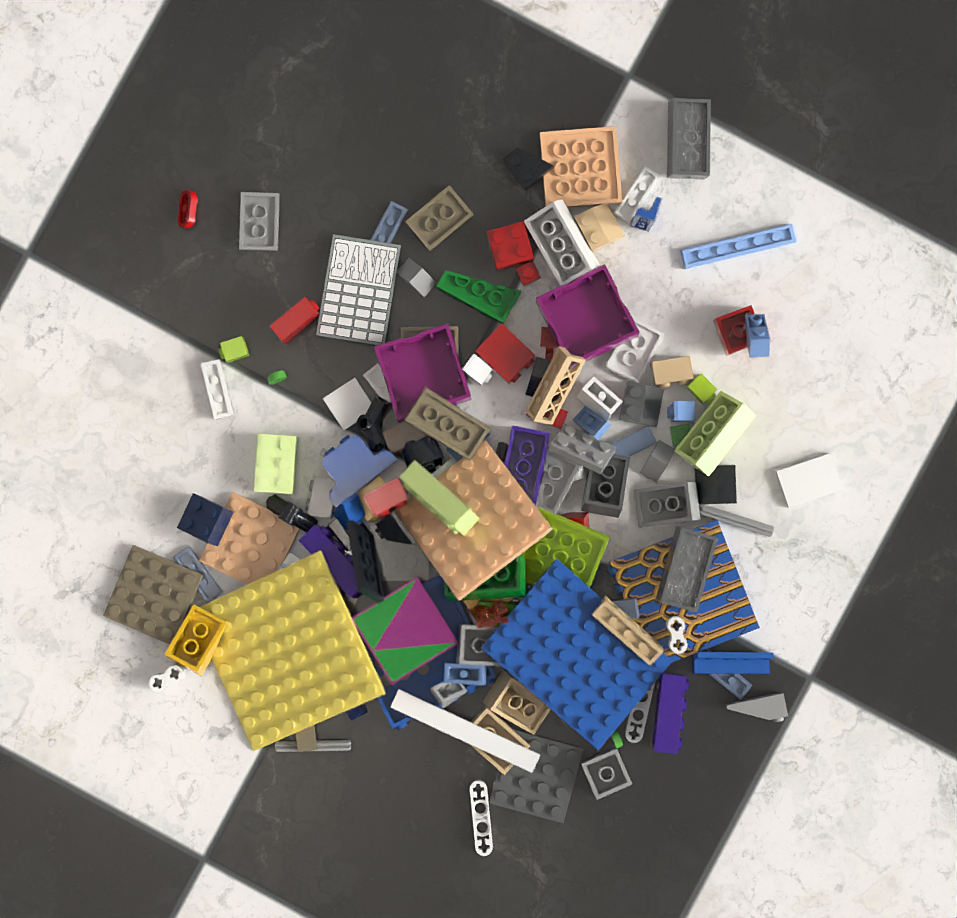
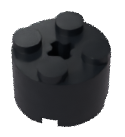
[401,435,446,474]

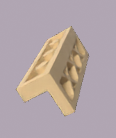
[526,347,586,425]
[592,596,663,666]

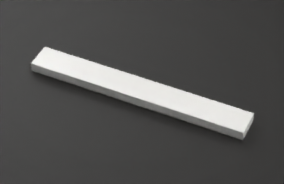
[391,689,540,773]

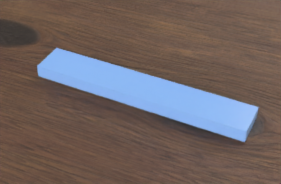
[680,224,796,269]

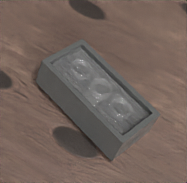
[667,98,711,180]
[655,526,718,613]

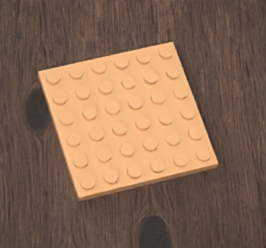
[394,440,552,601]

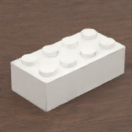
[524,200,600,286]

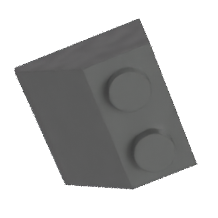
[619,381,664,427]

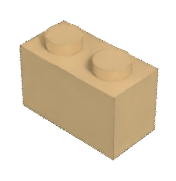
[650,356,694,389]

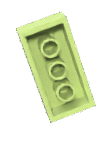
[674,391,756,476]
[399,460,480,536]

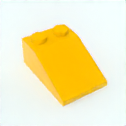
[164,604,227,676]

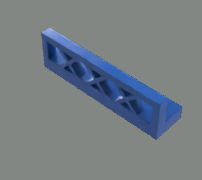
[631,197,662,232]
[692,652,774,674]

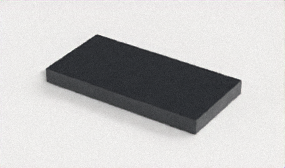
[347,520,384,604]

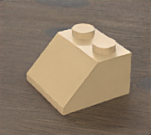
[574,204,625,253]

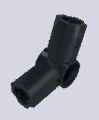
[356,395,390,453]
[266,494,318,533]

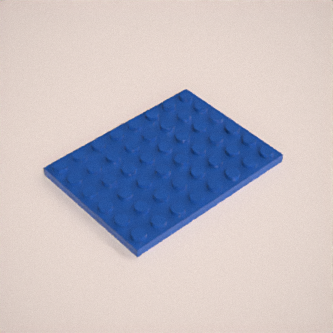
[481,559,672,750]

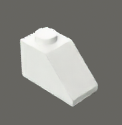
[462,354,493,385]

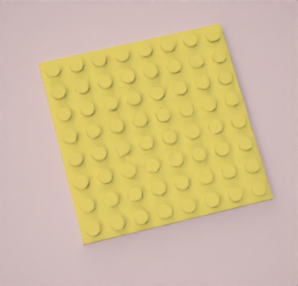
[200,551,386,751]

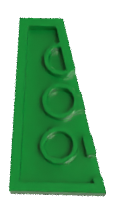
[436,270,521,324]

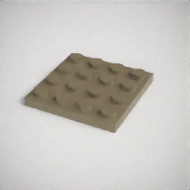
[103,545,204,645]

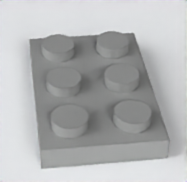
[239,192,280,251]
[549,424,616,474]

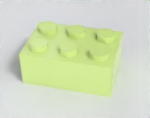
[254,434,298,494]

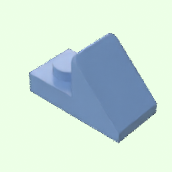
[573,406,611,440]

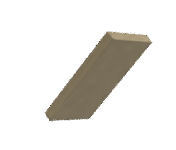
[404,387,491,461]

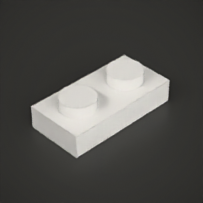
[363,363,391,403]

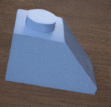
[444,663,487,685]

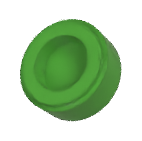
[267,370,287,385]
[611,729,623,748]

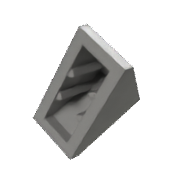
[396,258,437,297]
[640,440,675,482]
[430,682,467,709]

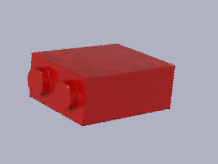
[270,297,320,344]
[475,324,535,384]

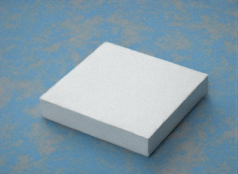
[323,378,371,430]

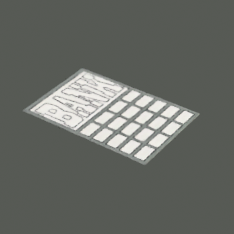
[316,234,401,345]

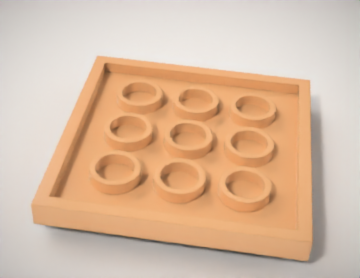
[540,126,622,207]
[199,492,300,585]

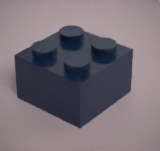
[177,493,234,547]

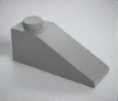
[725,692,788,722]

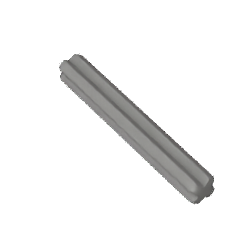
[700,505,774,537]
[275,740,351,752]

